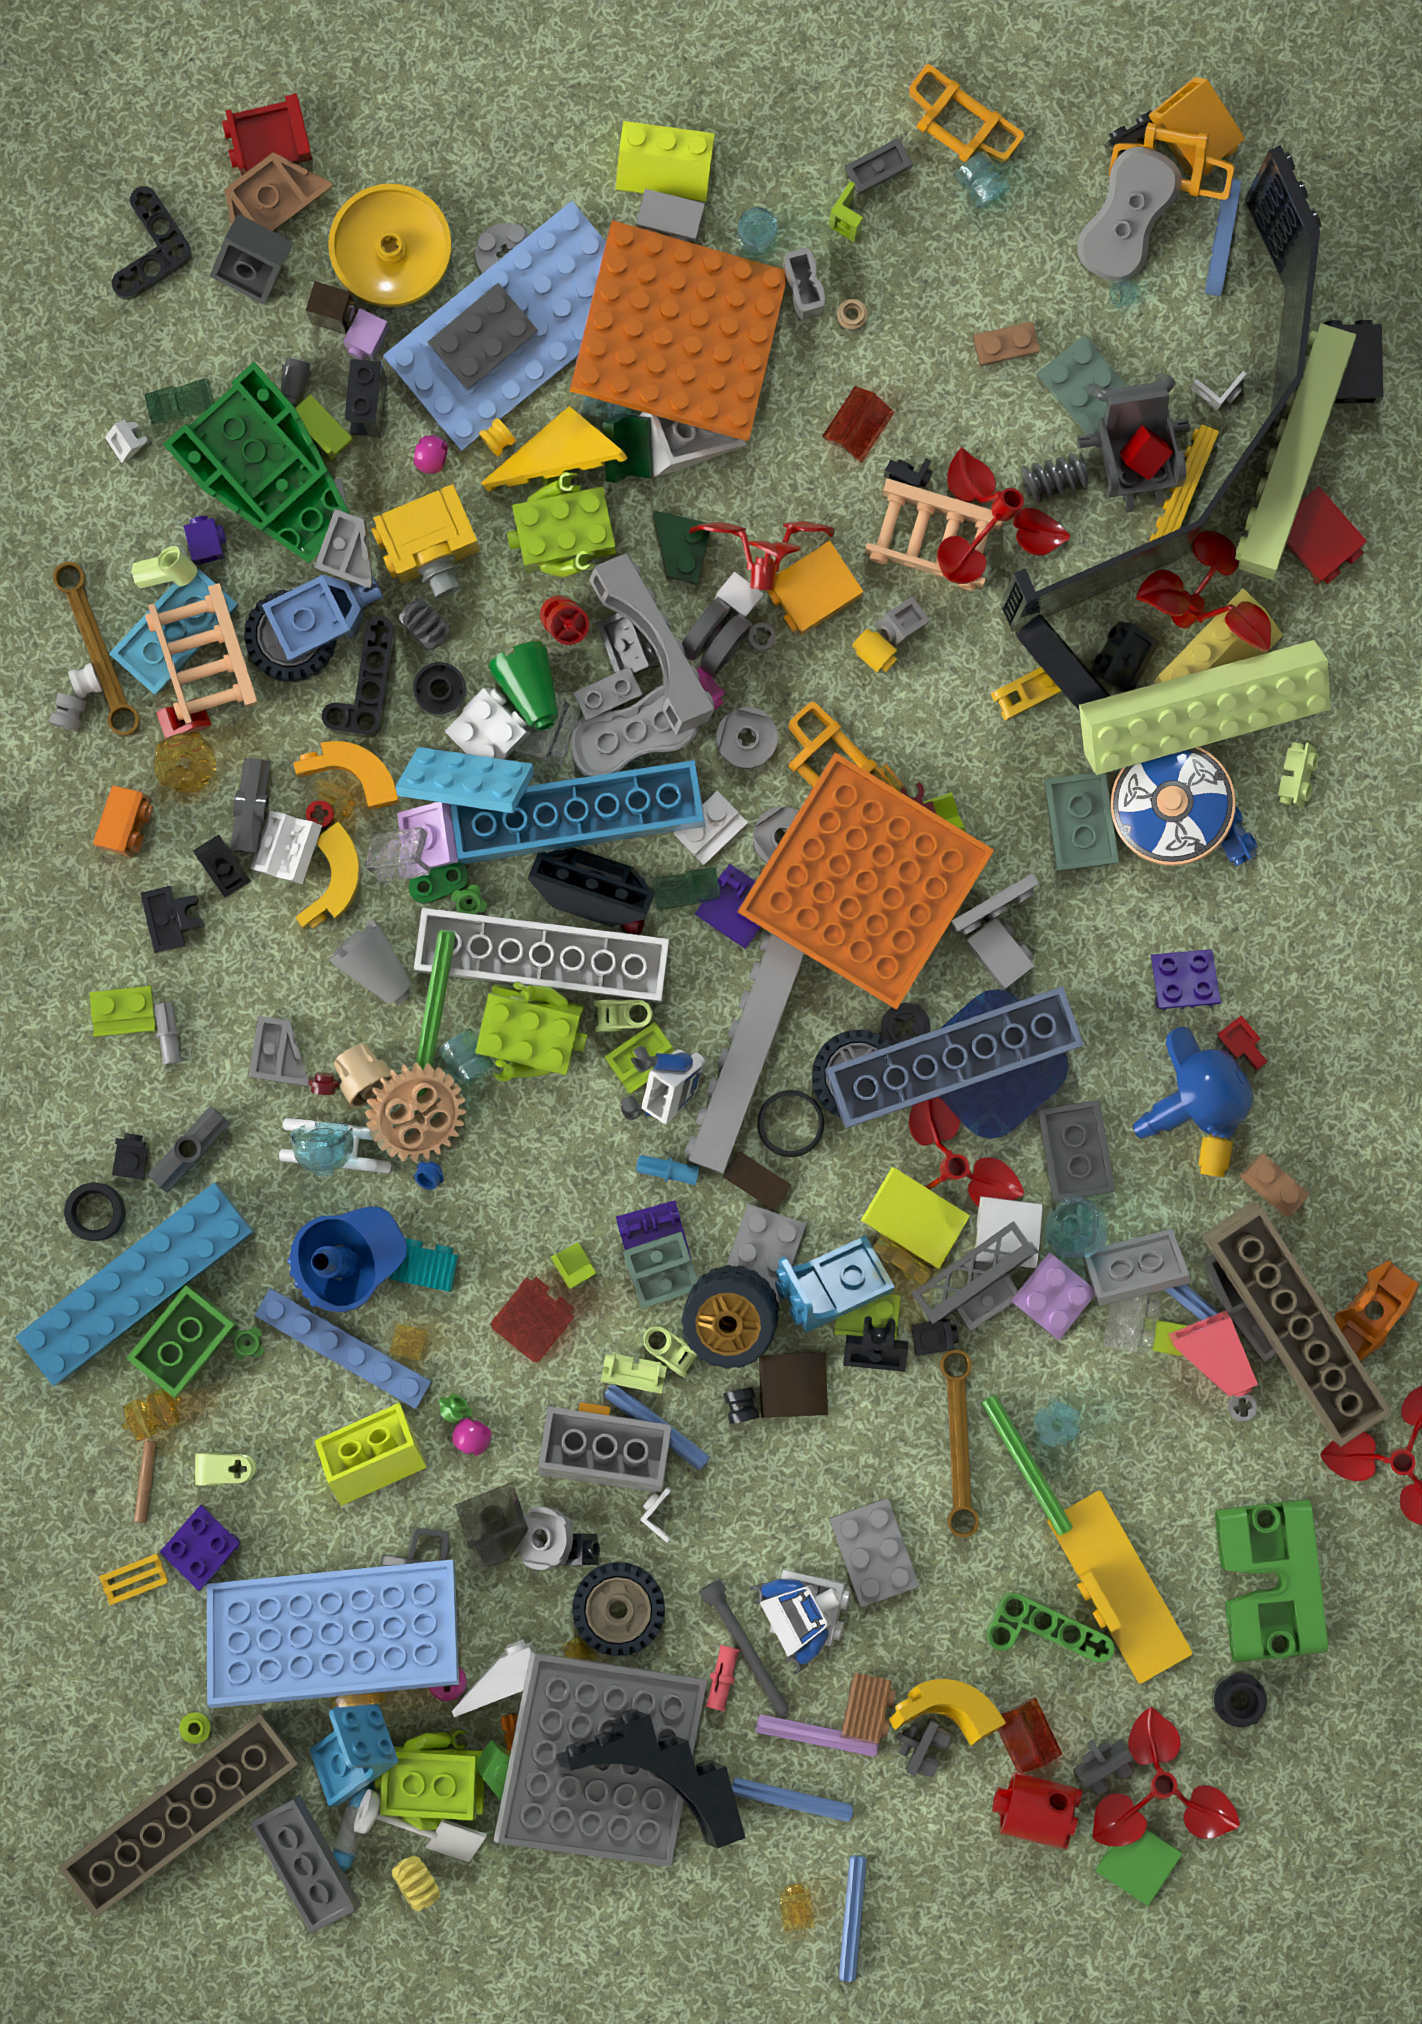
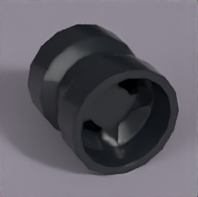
[723,1387,759,1424]

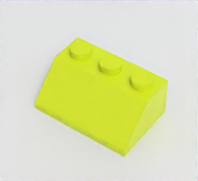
[615,121,715,202]
[314,1402,427,1506]

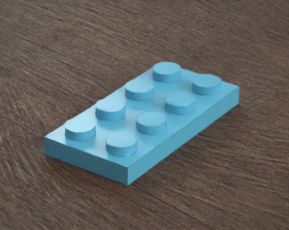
[109,568,239,696]
[396,747,534,813]

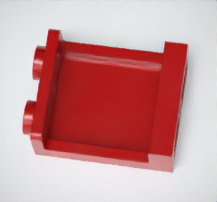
[222,93,313,176]
[1286,486,1367,585]

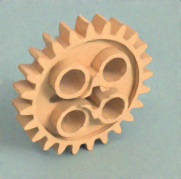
[365,1062,466,1162]

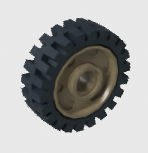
[572,1562,665,1656]

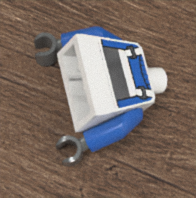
[620,1046,706,1125]
[750,1579,841,1674]

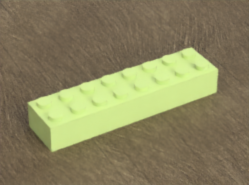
[1235,323,1356,580]
[1079,640,1331,775]

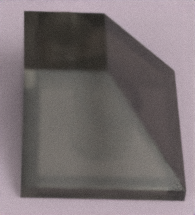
[455,1482,529,1572]

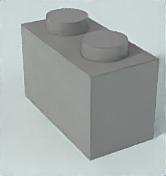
[636,189,705,244]
[965,917,1034,991]

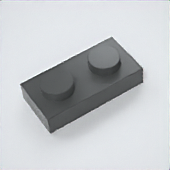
[844,138,913,196]

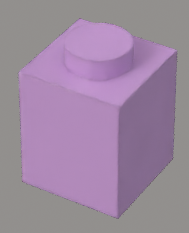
[343,308,389,360]

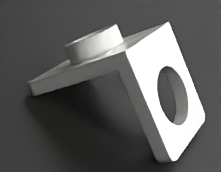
[1190,371,1247,410]
[640,1486,671,1543]

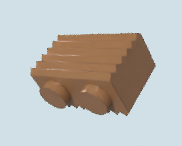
[1239,1154,1309,1217]
[840,1673,896,1745]

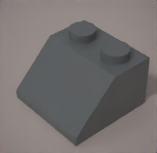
[209,214,294,305]

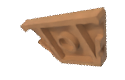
[224,152,334,232]

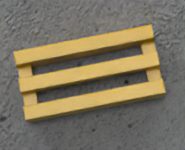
[98,1553,169,1606]

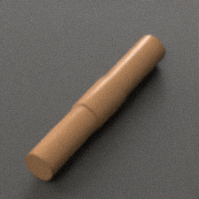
[134,1440,157,1523]

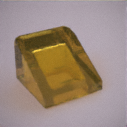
[562,1636,598,1662]

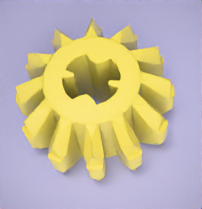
[392,1856,440,1911]

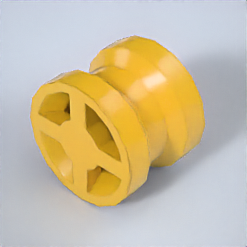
[478,418,516,457]

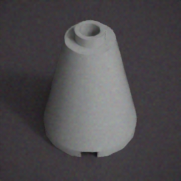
[328,918,412,1005]

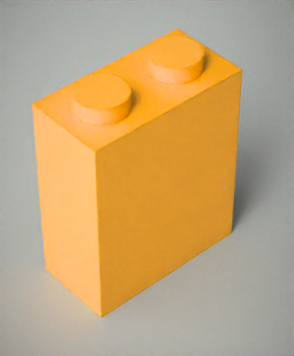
[1148,77,1245,176]
[766,541,863,636]

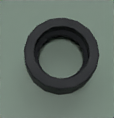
[64,1182,126,1241]

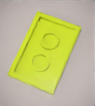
[860,1167,970,1269]

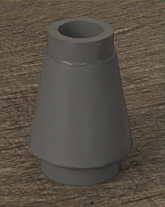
[281,358,312,405]

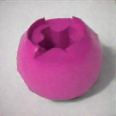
[413,435,448,474]
[452,1418,492,1456]
[428,1666,467,1702]

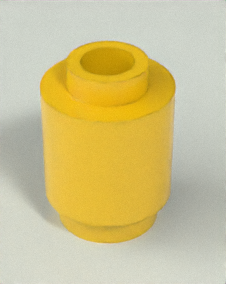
[852,628,898,673]
[1198,1134,1233,1178]

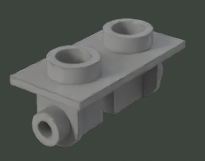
[574,667,642,721]

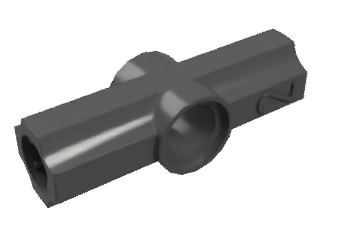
[230,758,271,854]
[148,1106,231,1193]

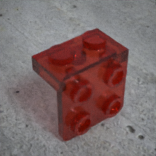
[491,1276,576,1362]

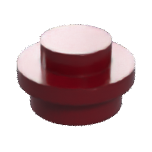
[308,1072,340,1095]

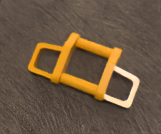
[908,64,1024,164]
[1109,123,1235,200]
[788,702,896,789]

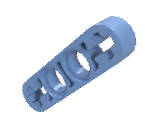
[1205,178,1241,297]

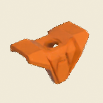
[1334,1261,1419,1362]

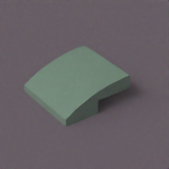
[622,1231,698,1309]

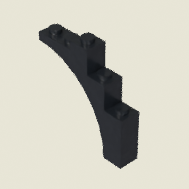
[557,1709,746,1849]

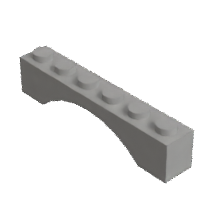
[589,553,714,735]

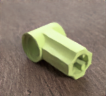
[131,546,197,589]

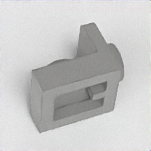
[875,597,930,648]

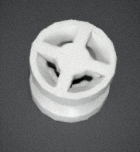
[68,662,103,699]

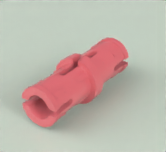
[705,1645,740,1711]

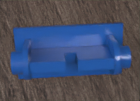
[1221,806,1258,866]

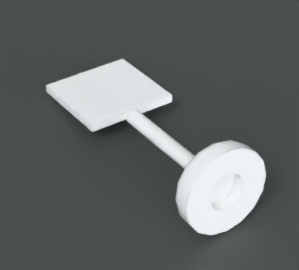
[354,1789,487,1862]

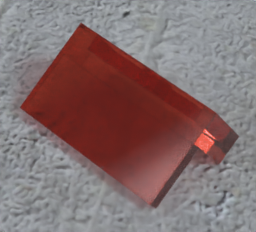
[822,386,894,463]
[998,1697,1062,1773]

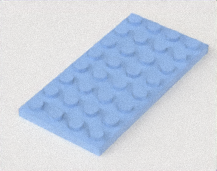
[383,201,606,452]
[207,1560,459,1708]

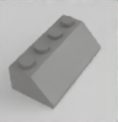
[538,1406,672,1493]

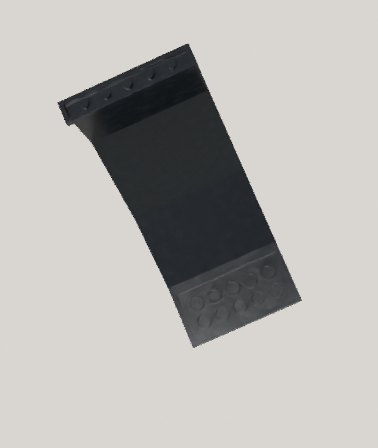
[1000,145,1321,632]

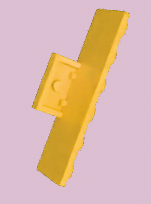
[1047,1490,1192,1684]

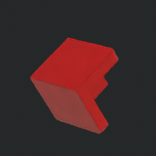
[1119,424,1173,480]
[156,698,212,741]

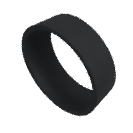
[757,1090,824,1157]

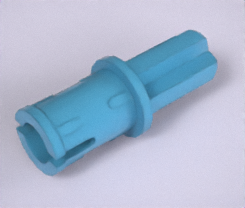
[636,1155,699,1186]

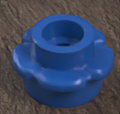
[414,1161,444,1190]

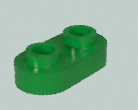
[408,862,469,904]

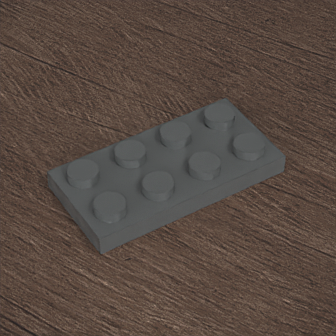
[249,1795,362,1933]

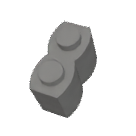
[784,247,825,320]

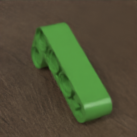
[986,1592,1115,1663]

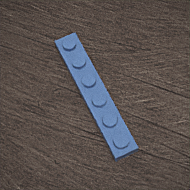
[254,1288,432,1409]

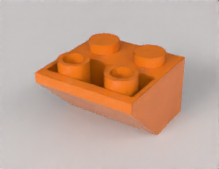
[93,785,154,858]

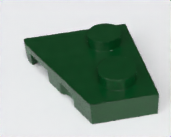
[653,510,710,585]

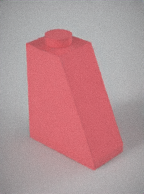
[1168,1310,1258,1397]

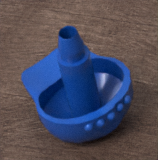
[1132,1027,1254,1139]
[287,1206,408,1313]

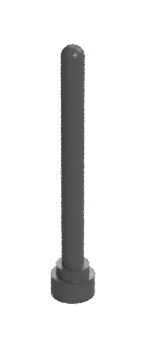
[699,1579,789,1715]

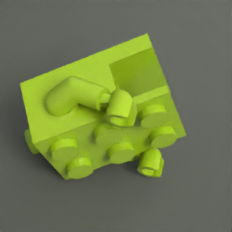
[507,472,616,578]
[475,981,588,1082]
[375,1728,485,1831]

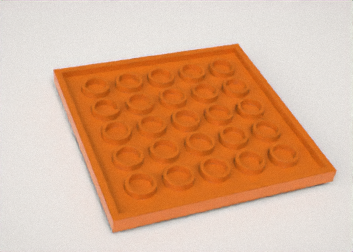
[569,220,787,441]
[737,752,994,1010]

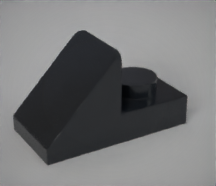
[193,834,251,897]

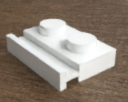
[673,791,748,866]

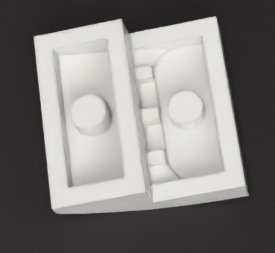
[250,811,322,884]
[975,1196,1042,1268]

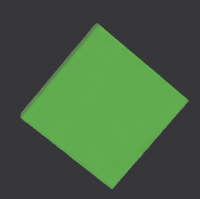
[1095,1829,1183,1906]

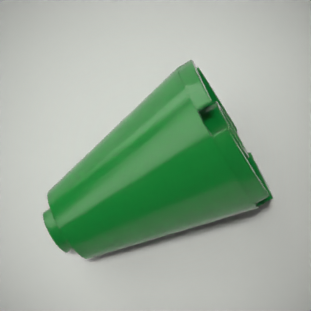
[488,641,559,731]

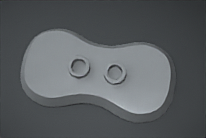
[1077,147,1181,282]
[571,685,699,777]

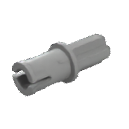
[155,1002,182,1065]

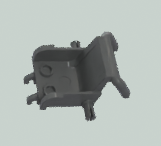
[1076,373,1190,513]

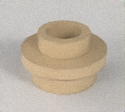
[837,299,868,330]

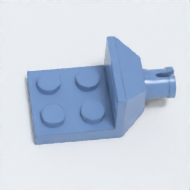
[262,575,384,662]

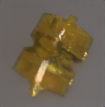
[121,1388,181,1442]

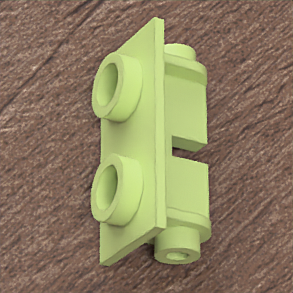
[1277,742,1319,809]
[600,1352,667,1394]

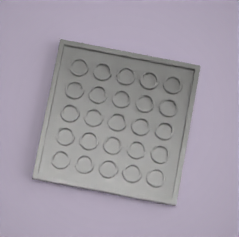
[493,1652,707,1867]

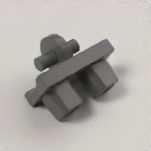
[896,1718,952,1777]
[1073,1739,1135,1795]

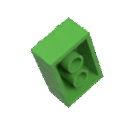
[126,1285,238,1398]

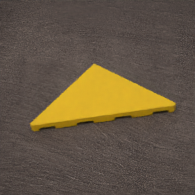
[481,406,627,492]

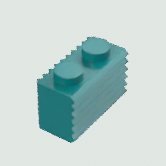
[389,1238,460,1292]

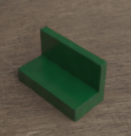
[603,413,653,483]

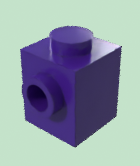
[183,516,227,566]

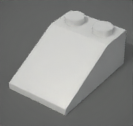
[639,412,746,477]
[452,1639,536,1717]

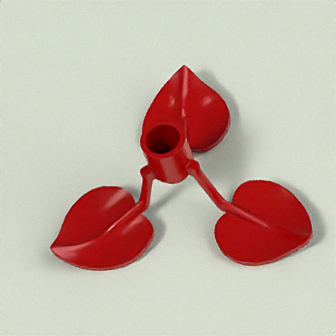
[937,447,1070,584]
[689,521,835,590]
[1136,530,1271,652]
[908,1096,1024,1207]
[1320,1386,1422,1525]
[1092,1707,1240,1847]

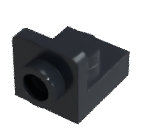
[883,458,933,488]
[112,1133,150,1180]
[911,1319,959,1356]
[562,1533,600,1566]

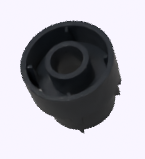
[413,662,467,718]
[1212,1672,1267,1727]

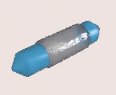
[333,1782,376,1873]

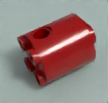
[992,1771,1082,1849]

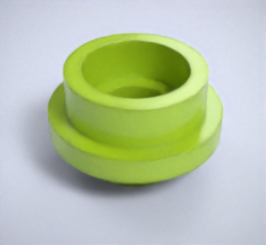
[179,1712,211,1744]

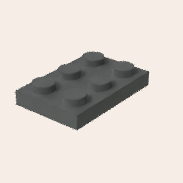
[427,283,538,391]
[1037,1100,1115,1202]

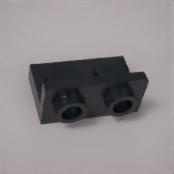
[1091,622,1160,693]

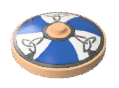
[1111,747,1236,866]

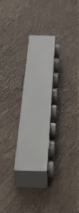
[685,932,804,1174]

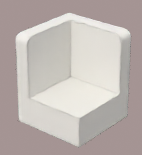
[714,572,764,617]

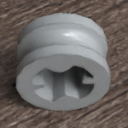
[748,623,776,652]
[1228,1394,1257,1421]

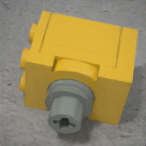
[371,484,480,598]

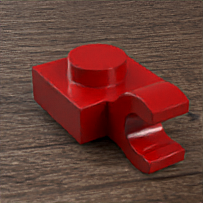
[1216,1015,1268,1071]

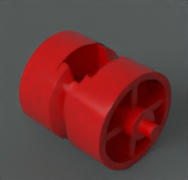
[540,595,589,645]

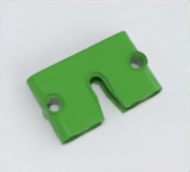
[1215,1499,1328,1663]

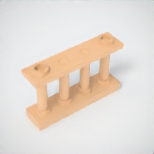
[864,479,1003,591]
[145,583,258,724]

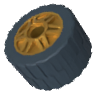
[681,1265,779,1369]

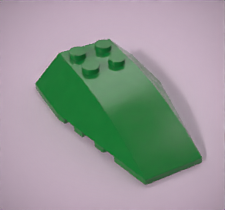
[163,361,351,563]

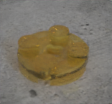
[153,732,216,793]

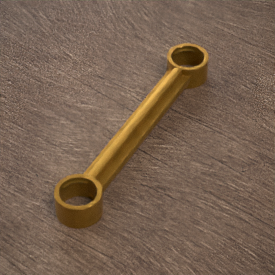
[53,562,141,737]
[939,1349,979,1538]

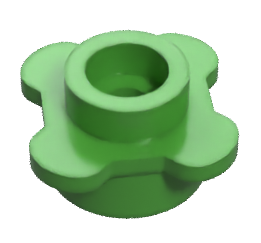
[451,884,487,914]
[231,1327,264,1360]
[439,1393,473,1424]

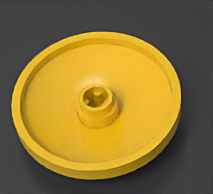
[328,183,452,308]

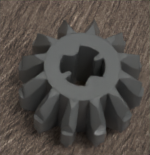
[399,598,451,650]

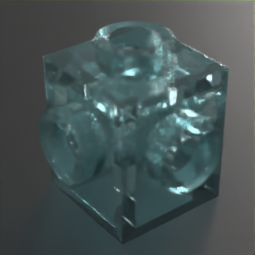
[1033,1398,1081,1448]

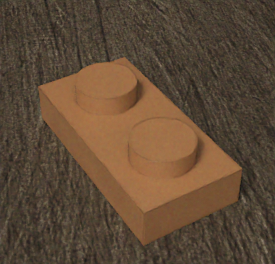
[973,321,1040,367]

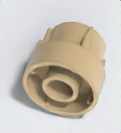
[333,1043,392,1107]

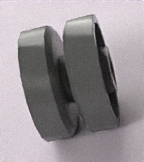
[682,597,753,677]

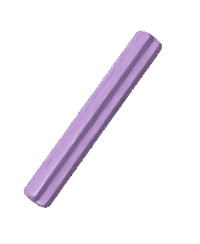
[756,1715,879,1757]

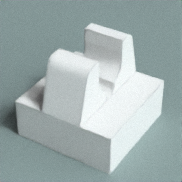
[105,419,147,463]

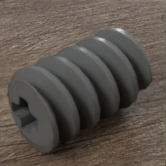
[1021,453,1088,503]

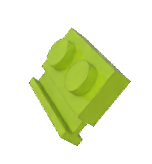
[89,986,156,1037]
[604,1021,675,1094]
[834,1294,901,1340]

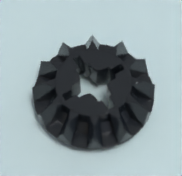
[881,1003,931,1045]

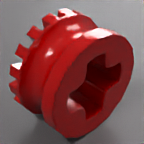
[306,800,334,829]

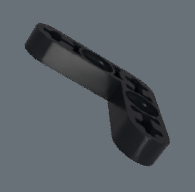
[112,186,192,300]

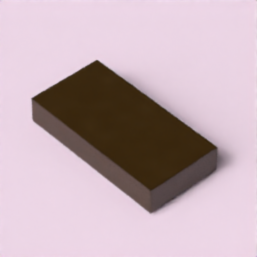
[723,1152,792,1211]

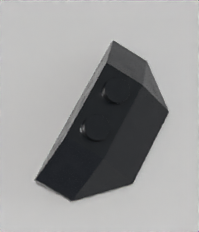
[528,848,655,927]

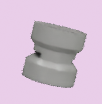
[49,693,88,732]

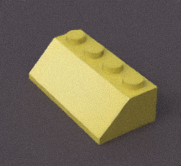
[1154,588,1283,684]

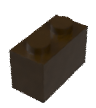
[306,281,358,335]

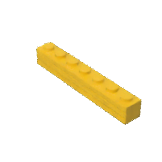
[1148,424,1219,542]

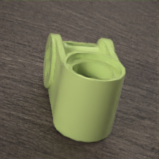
[594,1000,654,1033]
[643,1326,697,1378]
[195,1453,256,1485]

